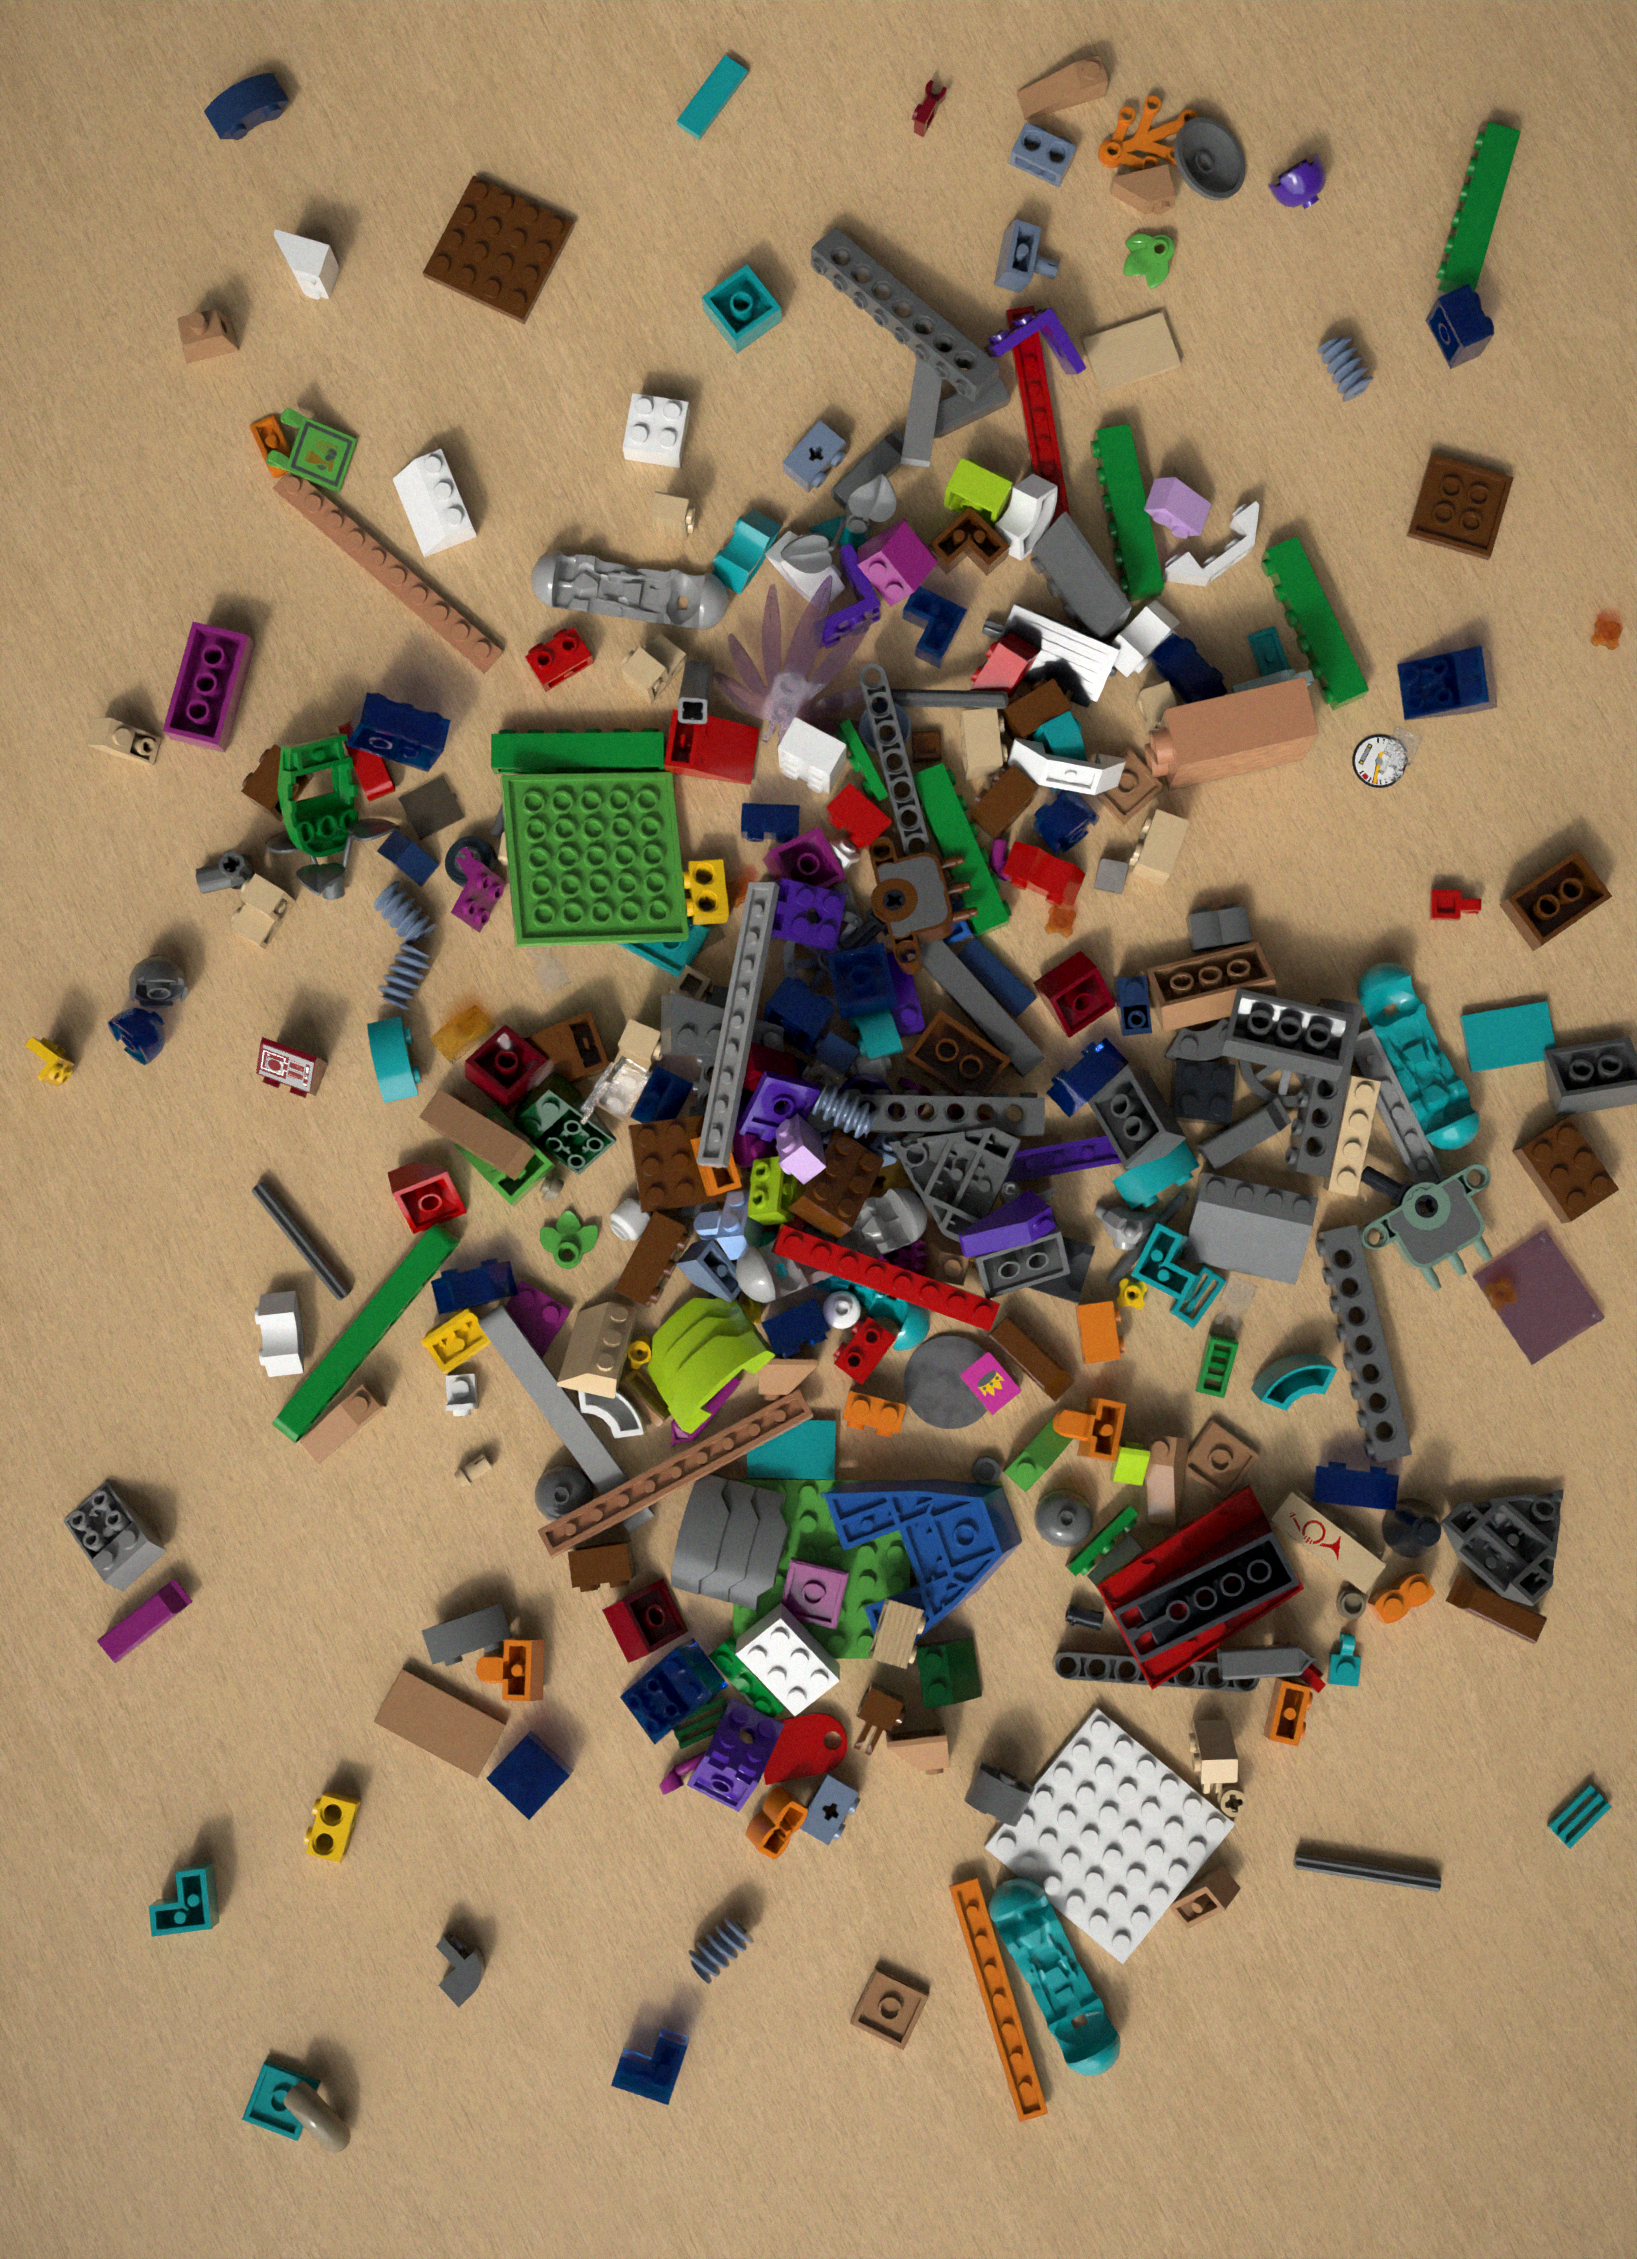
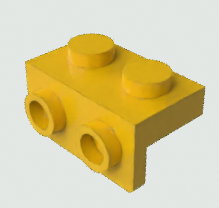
[24,1036,75,1087]
[420,1308,492,1375]

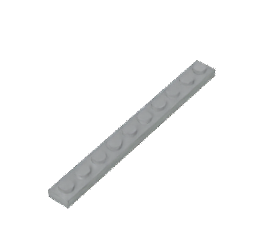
[696,882,780,1168]

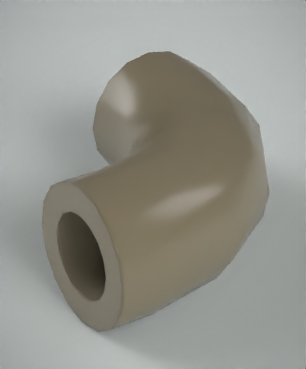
[283,2081,351,2153]

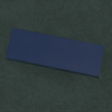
[957,938,1037,1019]

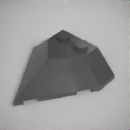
[889,1127,1021,1242]
[1441,1489,1564,1606]

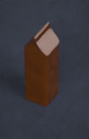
[987,1316,1075,1402]
[1446,1574,1547,1644]

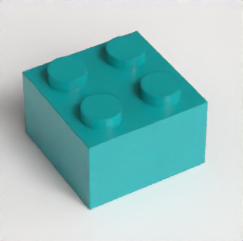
[702,264,782,354]

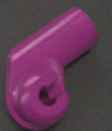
[989,839,1011,881]

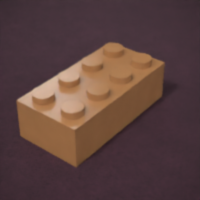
[1146,941,1277,1032]

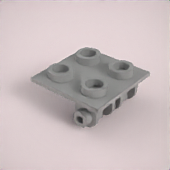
[998,1181,1058,1209]

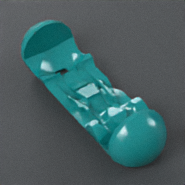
[1356,962,1481,1150]
[759,1231,931,1351]
[989,1878,1121,2076]

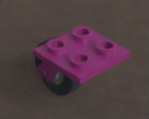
[445,836,507,933]

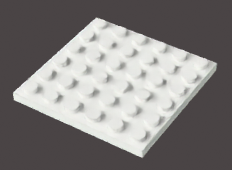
[984,1707,1235,1964]

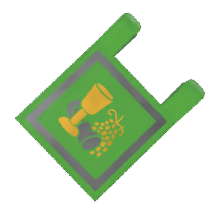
[266,408,357,493]

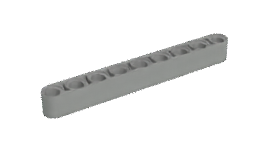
[478,1304,655,1533]

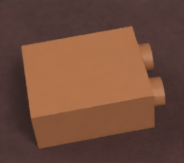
[1145,677,1319,791]

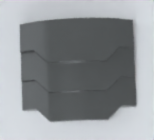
[671,1473,789,1610]

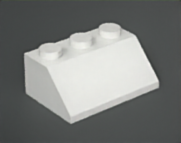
[393,449,477,557]

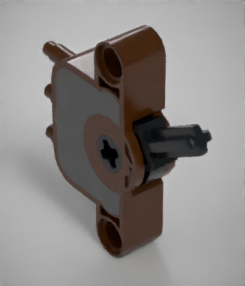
[842,836,978,975]

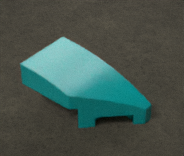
[809,514,872,554]

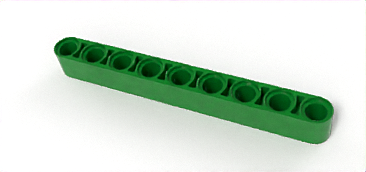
[272,1222,460,1443]

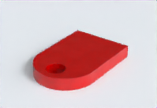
[763,1712,848,1785]

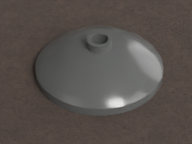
[1174,117,1245,201]

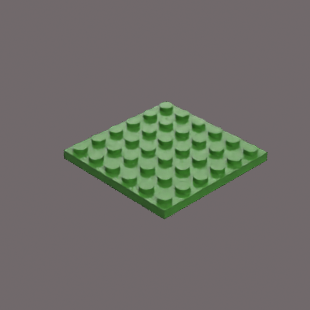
[500,772,689,947]
[733,1479,910,1659]

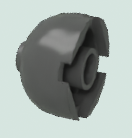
[129,955,188,1008]
[535,1465,593,1522]
[1034,1488,1093,1548]

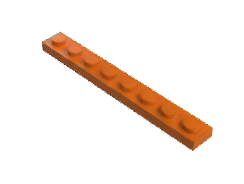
[949,1876,1048,2122]

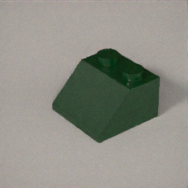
[915,1637,982,1709]

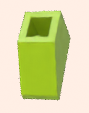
[1110,1441,1150,1486]

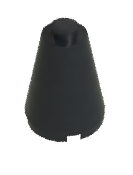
[1381,1498,1441,1558]

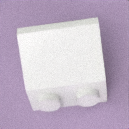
[273,229,340,300]

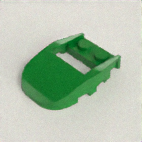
[277,733,359,858]

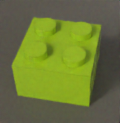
[943,457,1013,530]

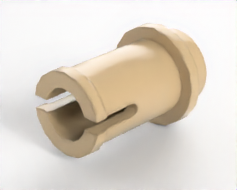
[454,1453,493,1488]

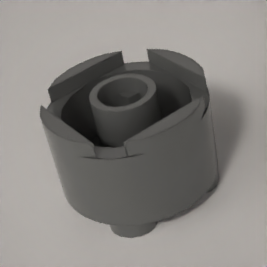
[964,1761,1035,1827]

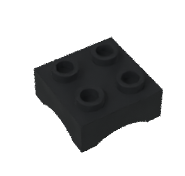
[1027,1237,1095,1303]

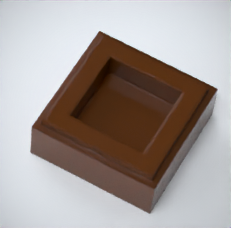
[911,731,942,763]

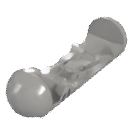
[531,550,729,630]
[736,1187,927,1303]

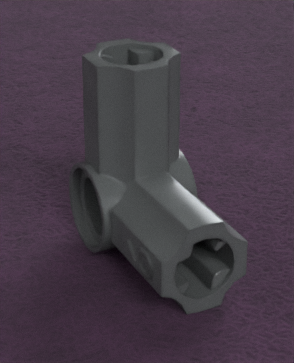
[195,851,255,894]

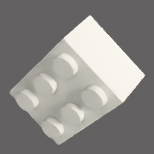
[778,717,846,794]
[736,1603,840,1716]

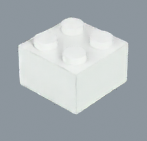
[623,393,690,468]

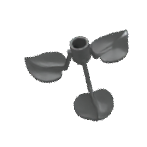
[781,472,896,574]
[265,818,400,900]

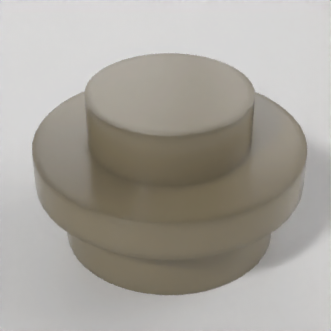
[539,1173,564,1202]
[1336,1589,1366,1619]

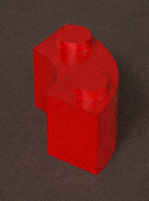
[1002,841,1086,907]

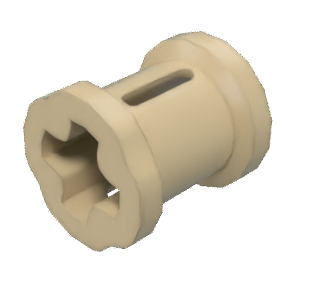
[1216,1786,1247,1817]

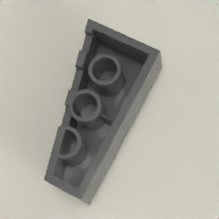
[661,993,784,1056]

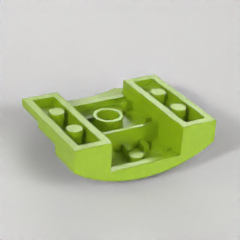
[646,1297,776,1434]

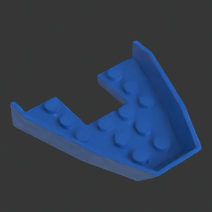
[819,1479,1022,1664]

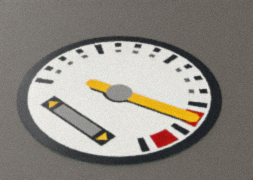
[1352,735,1406,788]

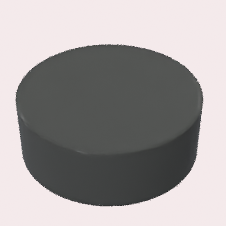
[971,1456,1001,1486]

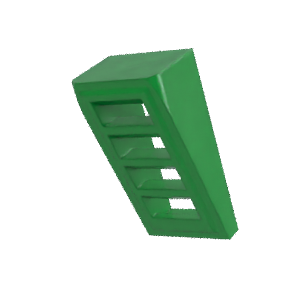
[1195,1332,1239,1398]

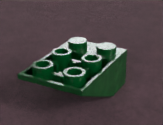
[512,1071,617,1175]

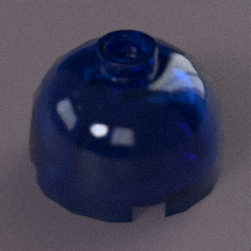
[107,1007,166,1065]

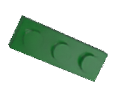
[834,718,889,801]
[1065,1504,1138,1576]
[708,1637,786,1718]

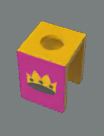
[960,1352,1021,1415]

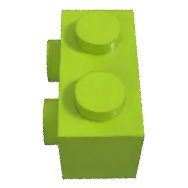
[748,1156,798,1225]

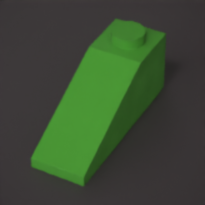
[1002,1407,1074,1492]

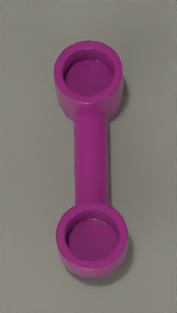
[659,1750,706,1795]

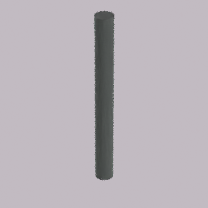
[1106,1191,1189,1287]

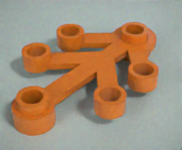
[1098,96,1199,170]

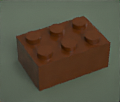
[1499,850,1612,951]
[905,1010,1012,1109]
[1512,1117,1619,1224]
[787,1128,884,1241]
[614,1211,691,1307]

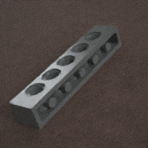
[1285,998,1364,1178]

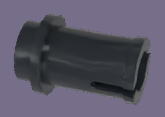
[1065,1603,1104,1631]

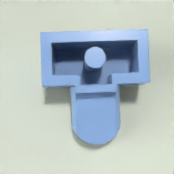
[694,1190,764,1260]

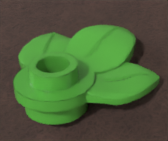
[1123,233,1175,289]
[540,1210,598,1269]

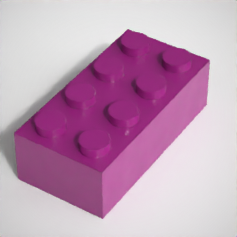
[163,622,255,753]

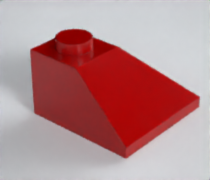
[387,1161,467,1234]

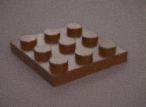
[1406,453,1514,560]
[628,1115,728,1213]

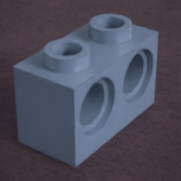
[1009,123,1077,188]

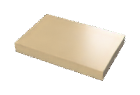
[1081,312,1181,394]

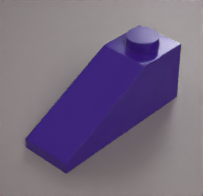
[880,952,926,1039]
[958,1189,1055,1258]

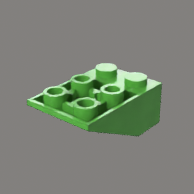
[454,1105,556,1207]

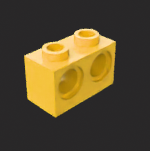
[682,859,729,926]
[304,1791,361,1863]

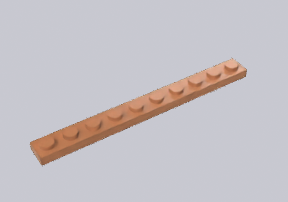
[273,472,503,674]
[537,1389,813,1558]

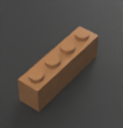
[419,1089,535,1180]

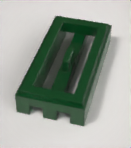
[669,1697,727,1749]

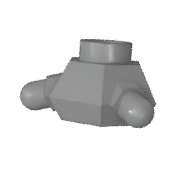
[1095,1205,1160,1250]

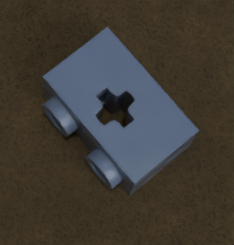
[783,420,846,493]
[800,1772,861,1846]

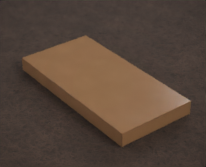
[374,1668,506,1778]

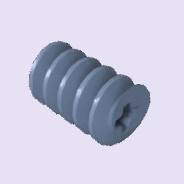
[1317,336,1374,402]
[374,881,436,946]
[378,944,431,1010]
[812,1082,880,1139]
[688,1916,754,1984]

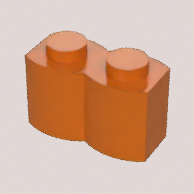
[1367,1571,1435,1624]
[745,1786,808,1860]

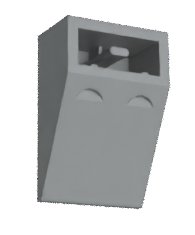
[63,1481,167,1591]

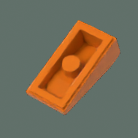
[249,414,291,479]

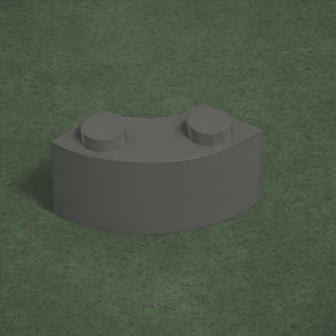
[1164,1018,1229,1062]
[422,1603,512,1666]

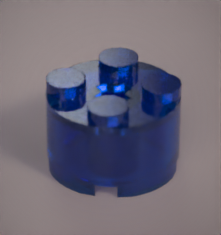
[1033,789,1100,855]

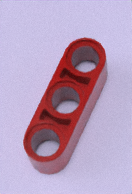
[338,716,396,802]

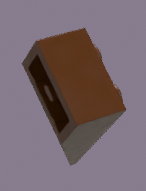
[524,1011,612,1093]

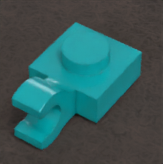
[1327,1633,1361,1687]

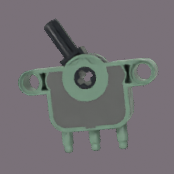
[1359,1164,1492,1291]

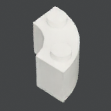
[995,474,1057,561]
[765,531,846,611]
[1111,600,1181,677]
[254,1291,304,1377]
[578,1389,647,1438]

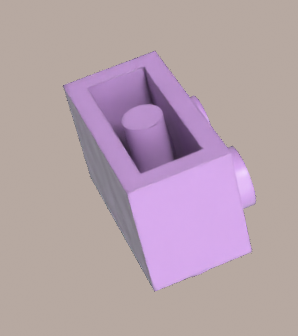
[1144,477,1211,539]
[775,1113,826,1184]

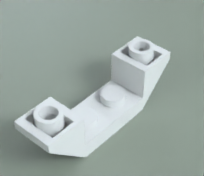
[1162,501,1259,586]
[1007,738,1126,795]

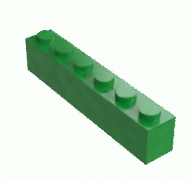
[1436,122,1521,299]
[1090,424,1164,602]
[1261,537,1369,711]
[491,728,666,774]
[912,763,1012,938]

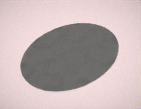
[904,1336,988,1429]

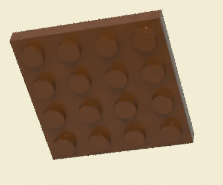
[423,175,574,324]

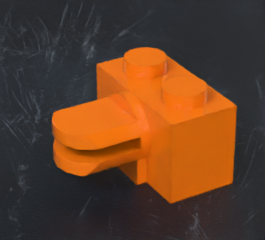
[1053,1398,1127,1462]
[476,1639,545,1701]

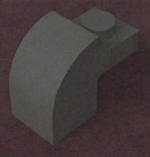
[436,1932,485,2008]

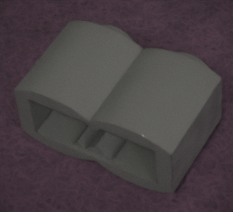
[1186,903,1252,952]

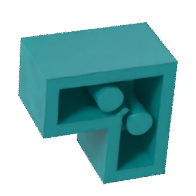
[1131,1223,1202,1302]
[149,1862,219,1937]

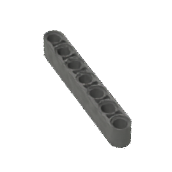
[858,663,930,856]
[912,939,1045,1078]
[1052,1649,1260,1692]

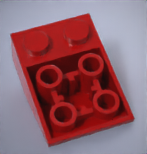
[664,709,759,785]

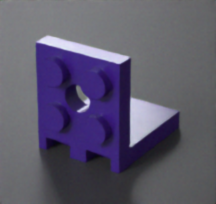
[984,308,1087,374]
[813,543,881,649]
[769,878,846,952]
[736,1070,821,1142]
[687,1697,785,1812]

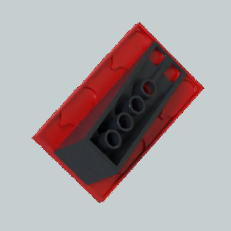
[1096,1485,1304,1690]

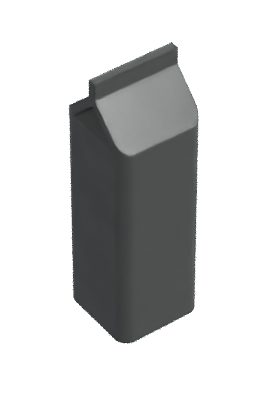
[934,376,1010,439]
[831,429,904,510]
[678,661,715,724]
[1196,1097,1292,1170]
[1217,1644,1318,1680]

